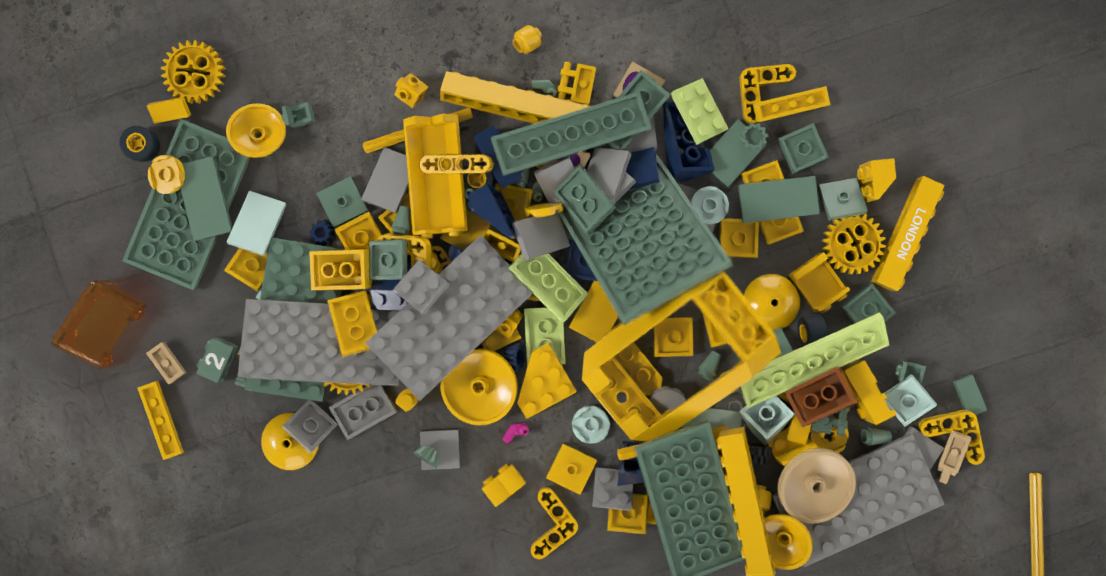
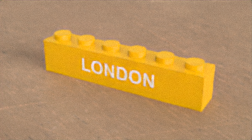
[871,176,945,291]

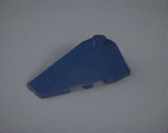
[663,102,715,181]

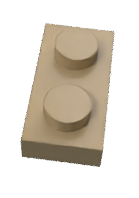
[146,342,187,384]

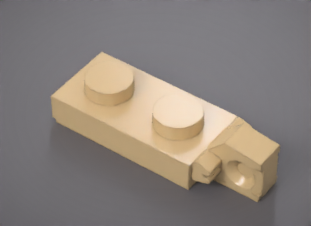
[937,430,971,484]

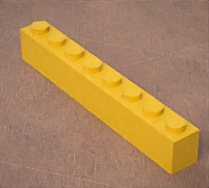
[440,71,591,124]
[717,427,776,576]

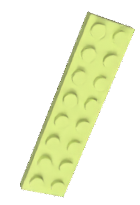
[740,313,889,408]

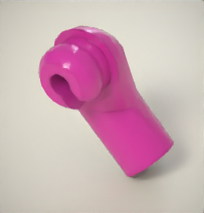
[502,423,529,444]

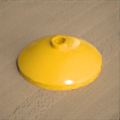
[226,103,286,158]
[744,274,800,331]
[261,413,319,470]
[764,514,813,570]

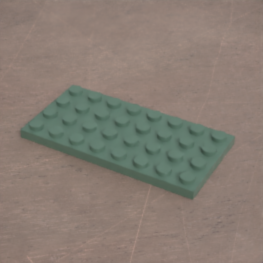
[122,119,251,290]
[244,237,343,402]
[634,420,746,576]

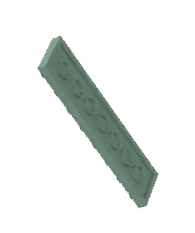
[491,92,652,176]

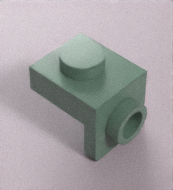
[282,102,315,128]
[895,360,926,384]

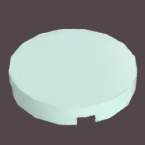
[690,186,729,225]
[572,405,610,444]

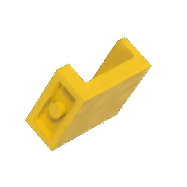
[789,252,850,313]

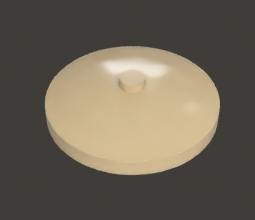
[778,448,856,523]

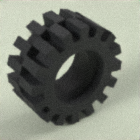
[748,442,772,464]

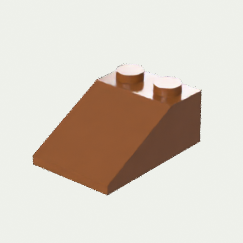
[785,367,859,427]

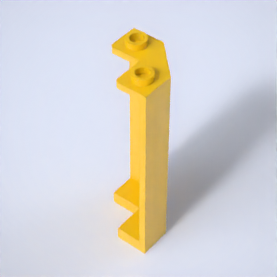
[403,113,468,239]

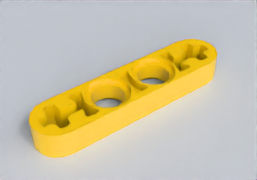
[420,155,493,173]

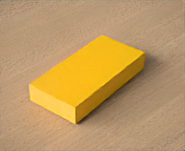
[147,97,191,123]

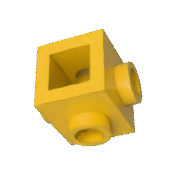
[394,73,428,108]

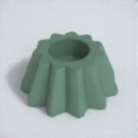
[740,122,768,150]
[414,444,440,468]

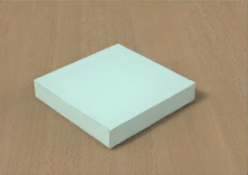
[885,374,937,427]

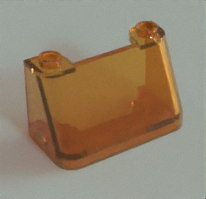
[51,280,147,369]

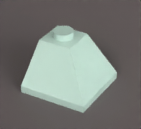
[739,396,795,445]

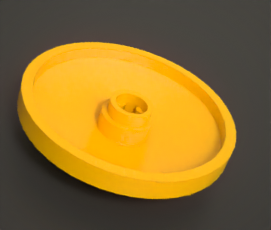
[440,348,518,425]

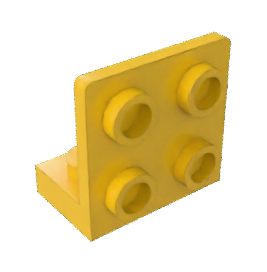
[767,427,818,466]

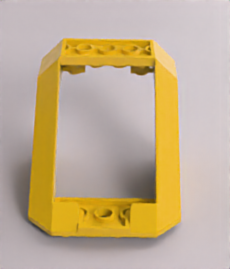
[582,271,781,441]

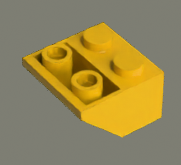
[857,158,896,203]

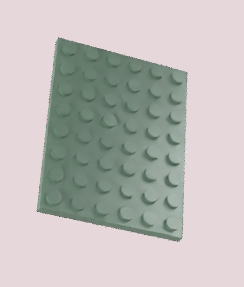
[559,153,733,325]

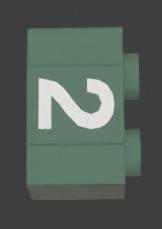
[196,337,239,383]

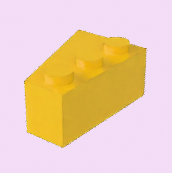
[842,359,897,425]

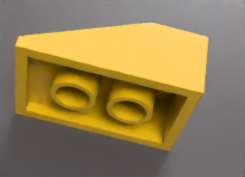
[310,249,373,290]

